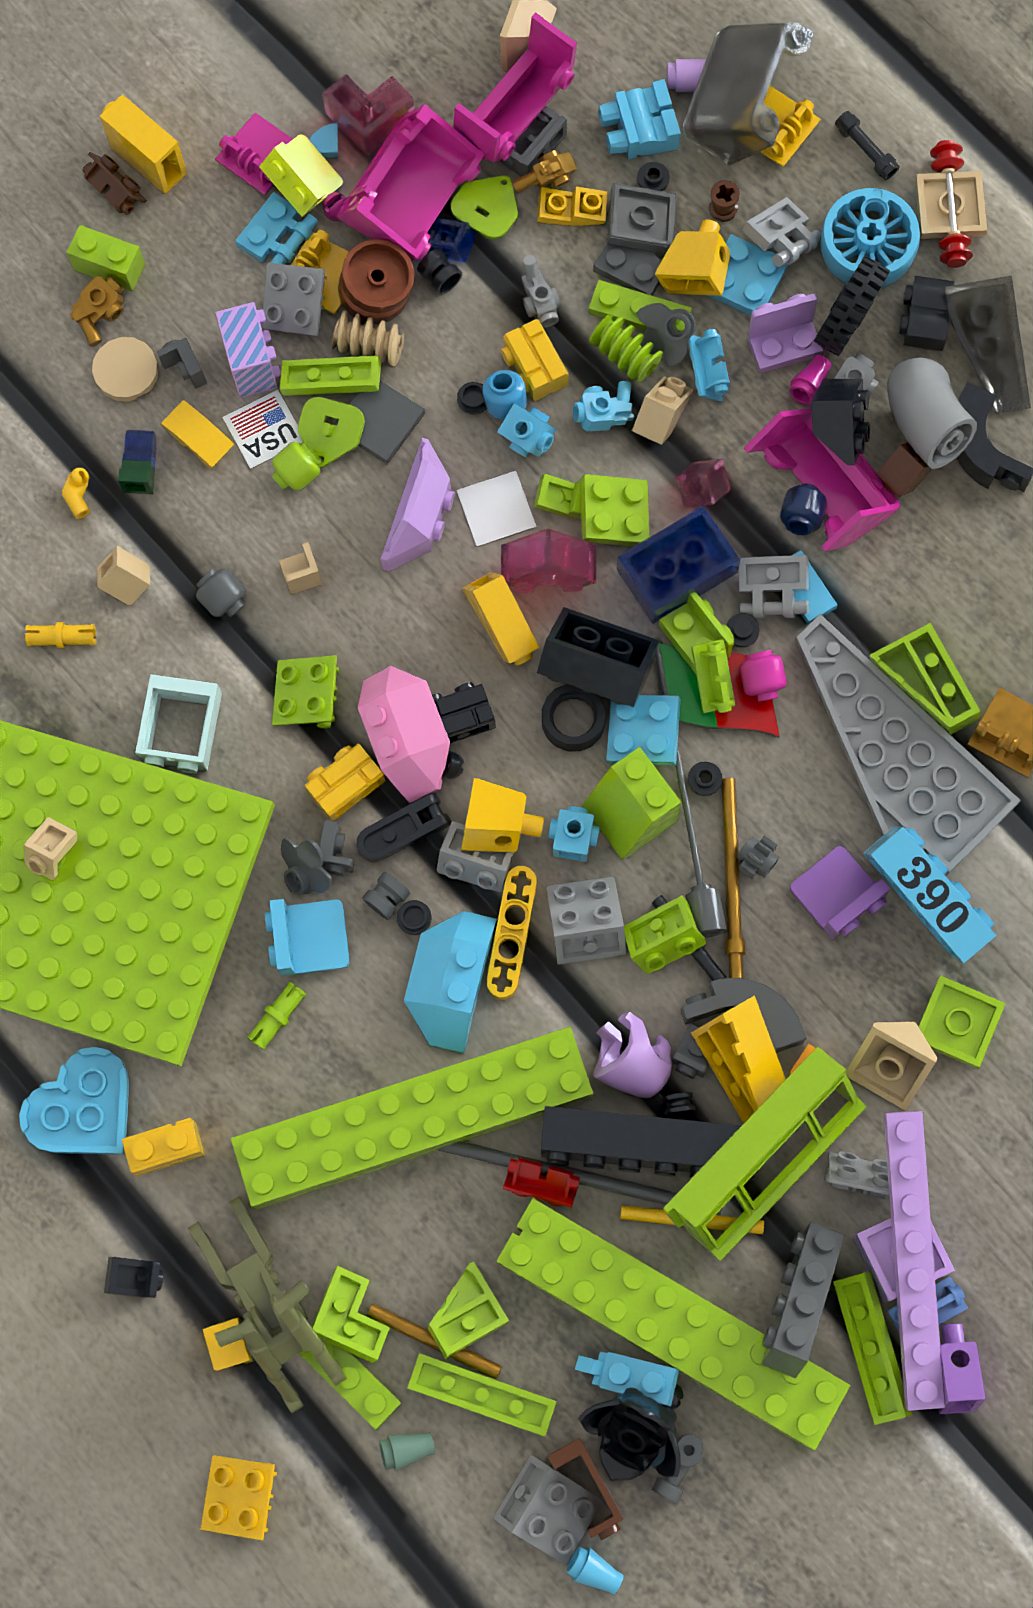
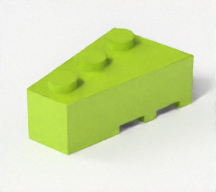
[869,622,981,735]

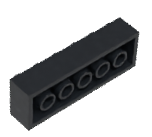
[541,1106,759,1184]

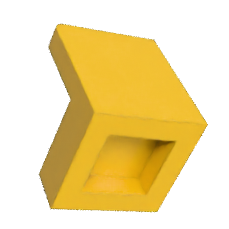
[202,1318,253,1371]

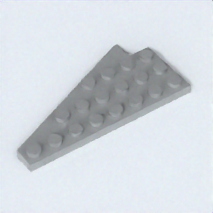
[796,614,1021,875]

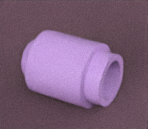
[667,59,713,92]

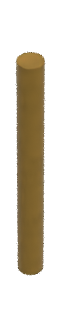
[367,1303,502,1379]

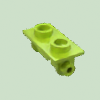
[691,639,735,713]

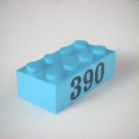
[863,826,997,963]

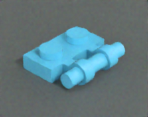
[235,192,318,264]

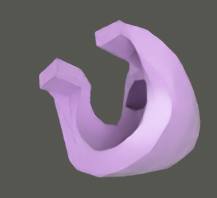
[593,1012,673,1098]

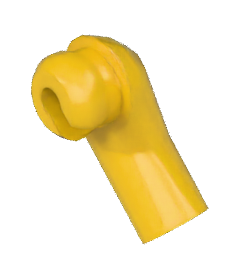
[62,468,90,519]

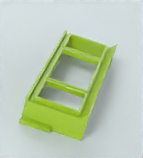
[663,1046,866,1262]

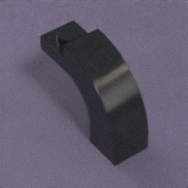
[957,381,1033,492]

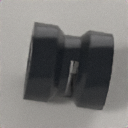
[417,248,462,295]

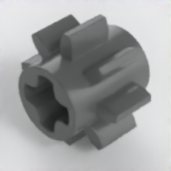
[736,835,780,879]

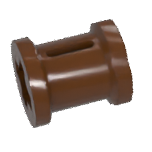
[709,180,740,222]

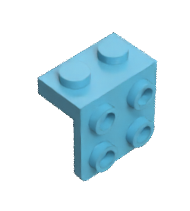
[265,899,350,977]

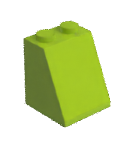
[582,747,681,861]

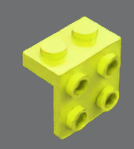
[259,135,343,217]

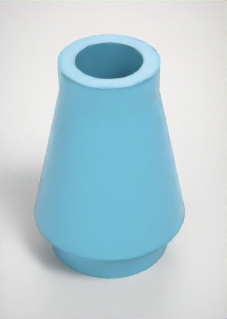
[566,1546,624,1595]

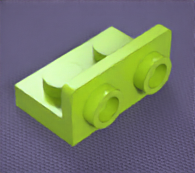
[658,591,734,674]
[624,895,706,974]

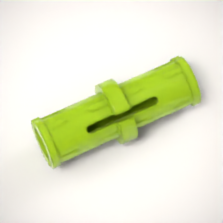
[246,981,307,1050]

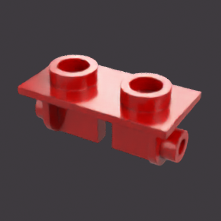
[503,1157,580,1208]

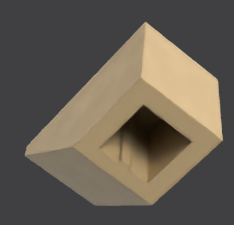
[632,376,694,445]

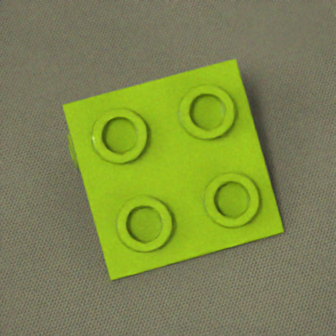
[272,655,339,728]

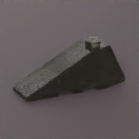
[945,275,1031,414]

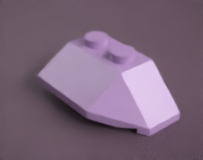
[380,438,455,571]

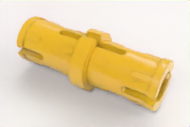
[25,622,96,649]

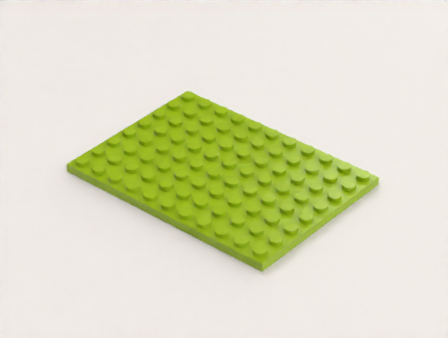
[0,720,275,1067]

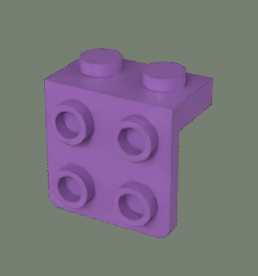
[790,846,890,941]

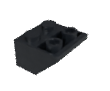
[811,379,870,465]

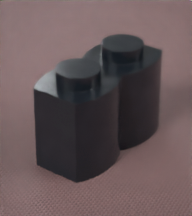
[899,276,954,351]

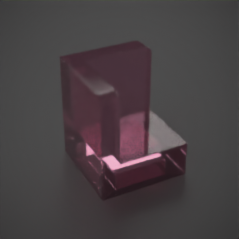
[675,459,730,508]

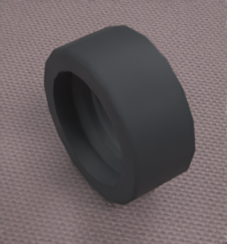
[542,684,606,752]

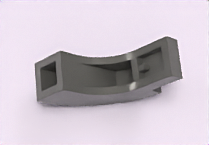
[681,978,807,1053]

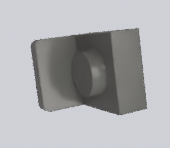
[157,338,207,389]
[320,820,354,876]
[672,1023,709,1079]

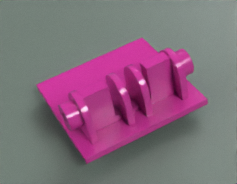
[215,113,293,195]

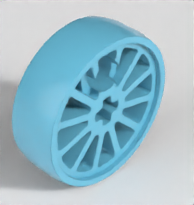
[820,188,920,288]

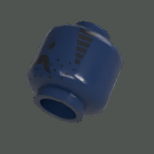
[780,483,827,536]

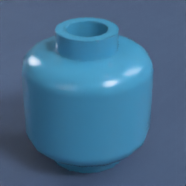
[482,370,527,420]

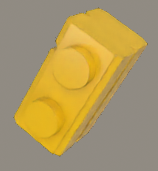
[500,319,568,402]
[304,743,386,821]
[122,1117,205,1177]

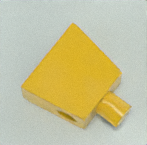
[655,219,730,296]
[461,778,544,853]

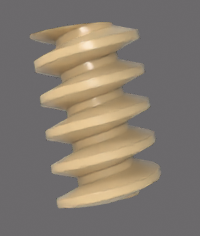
[332,310,405,367]

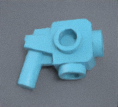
[573,381,634,432]

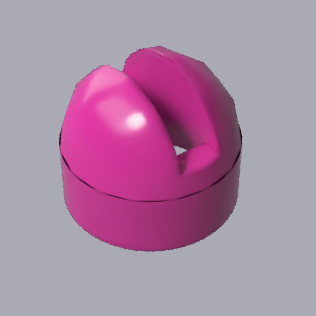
[323,192,347,221]

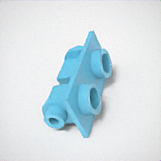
[688,329,731,402]

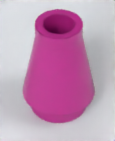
[789,355,832,405]

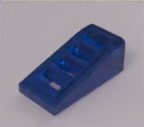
[427,218,475,262]

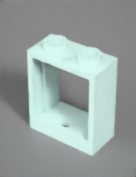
[135,674,222,774]

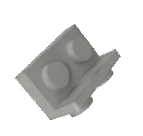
[437,821,515,892]

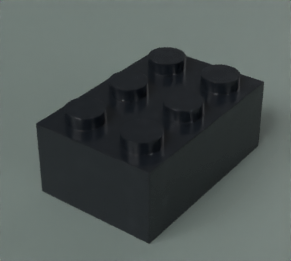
[537,607,660,707]

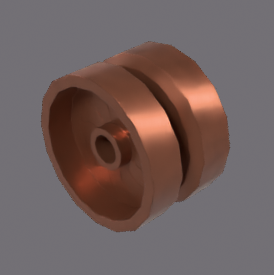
[338,238,415,324]

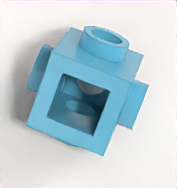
[497,403,557,457]
[548,806,600,862]

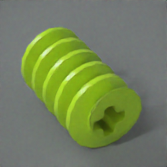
[589,314,663,383]

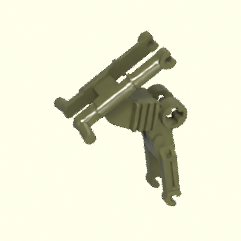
[188,1196,347,1413]

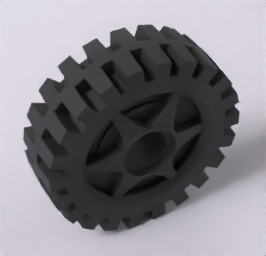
[813,256,890,356]

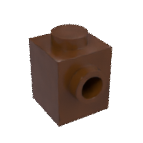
[876,442,932,497]

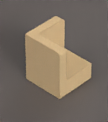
[279,542,322,595]
[97,546,150,605]

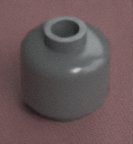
[196,567,246,618]

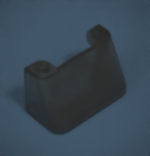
[683,22,814,166]

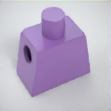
[939,1324,985,1414]

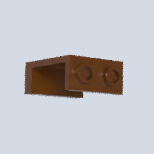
[547,1438,624,1540]

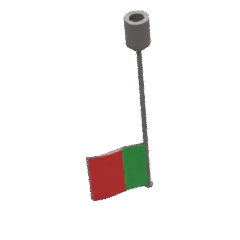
[654,637,780,938]

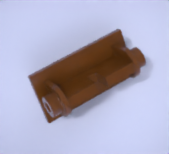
[82,152,147,215]

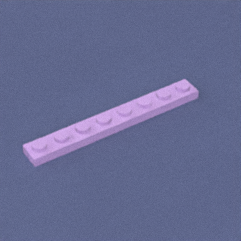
[883,1111,945,1411]

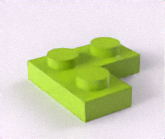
[311,1265,390,1364]

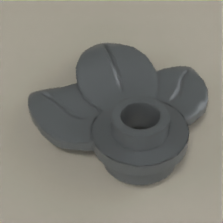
[636,303,696,367]
[281,837,332,895]

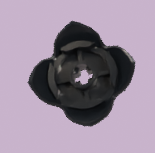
[578,1388,681,1481]

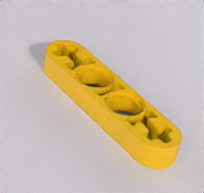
[487,866,537,1000]

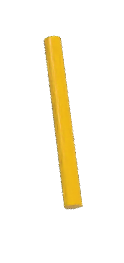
[620,1205,764,1235]

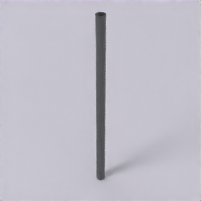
[438,1142,722,1216]

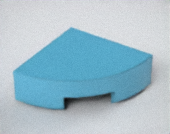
[309,123,339,158]

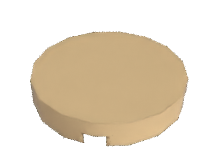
[92,337,159,402]

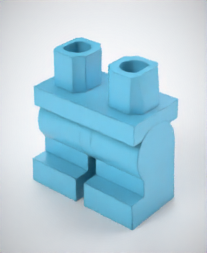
[598,79,681,160]

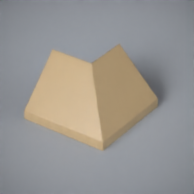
[500,0,557,71]
[846,1022,938,1111]

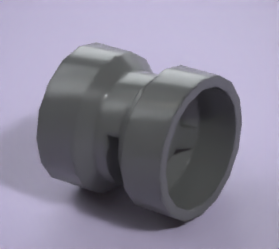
[362,872,410,920]

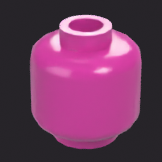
[739,650,787,702]

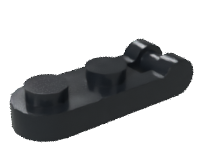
[356,793,452,862]

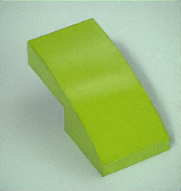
[533,473,581,520]

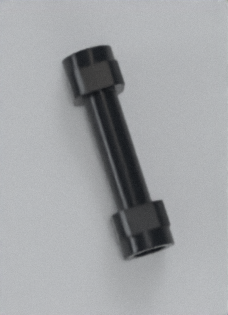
[835,111,900,180]

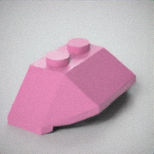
[358,666,450,803]

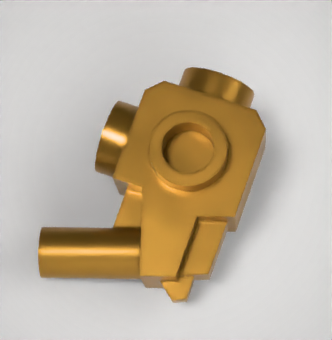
[513,150,577,193]
[70,275,124,346]

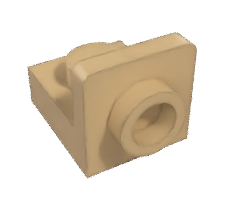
[24,817,78,880]

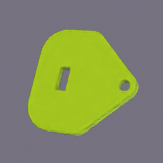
[451,175,518,239]
[298,397,365,467]

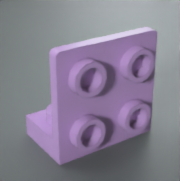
[747,294,823,374]

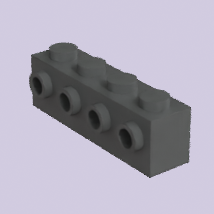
[761,1222,845,1379]

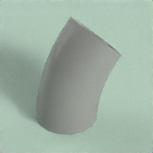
[886,358,977,469]

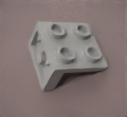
[546,877,627,964]
[493,1454,603,1564]

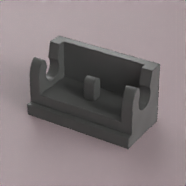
[500,106,567,177]

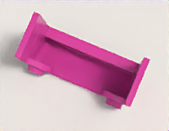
[453,12,577,163]
[744,408,900,552]

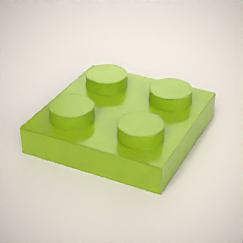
[580,474,650,547]
[918,975,1006,1069]

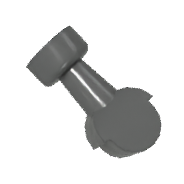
[651,1434,703,1504]

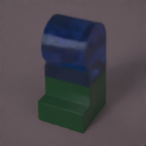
[118,430,156,494]

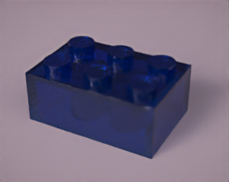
[617,505,740,624]

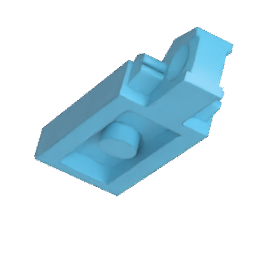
[575,1352,680,1407]

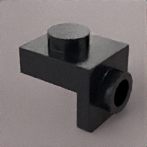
[104,1257,163,1298]

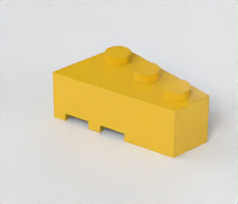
[691,995,786,1123]

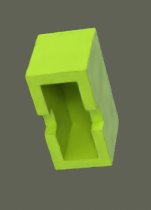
[66,225,146,292]

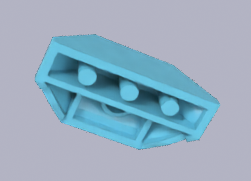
[404,911,497,1054]

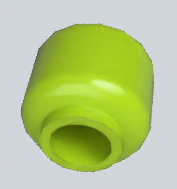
[272,442,322,491]

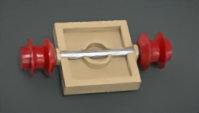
[915,140,987,268]

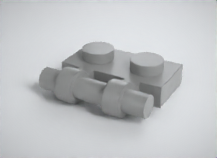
[742,197,821,267]
[739,555,809,619]

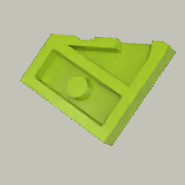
[427,1261,509,1359]

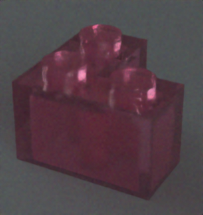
[322,74,414,156]
[501,528,596,593]

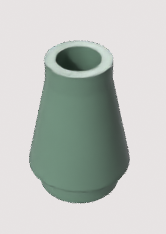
[379,1432,435,1472]

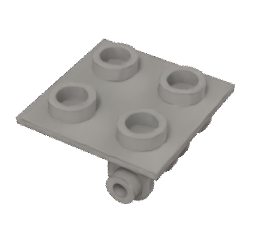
[261,262,327,336]
[824,1151,889,1200]

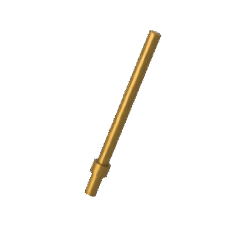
[722,778,746,978]

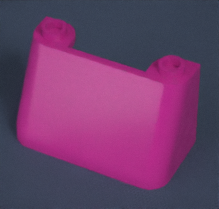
[337,104,485,261]

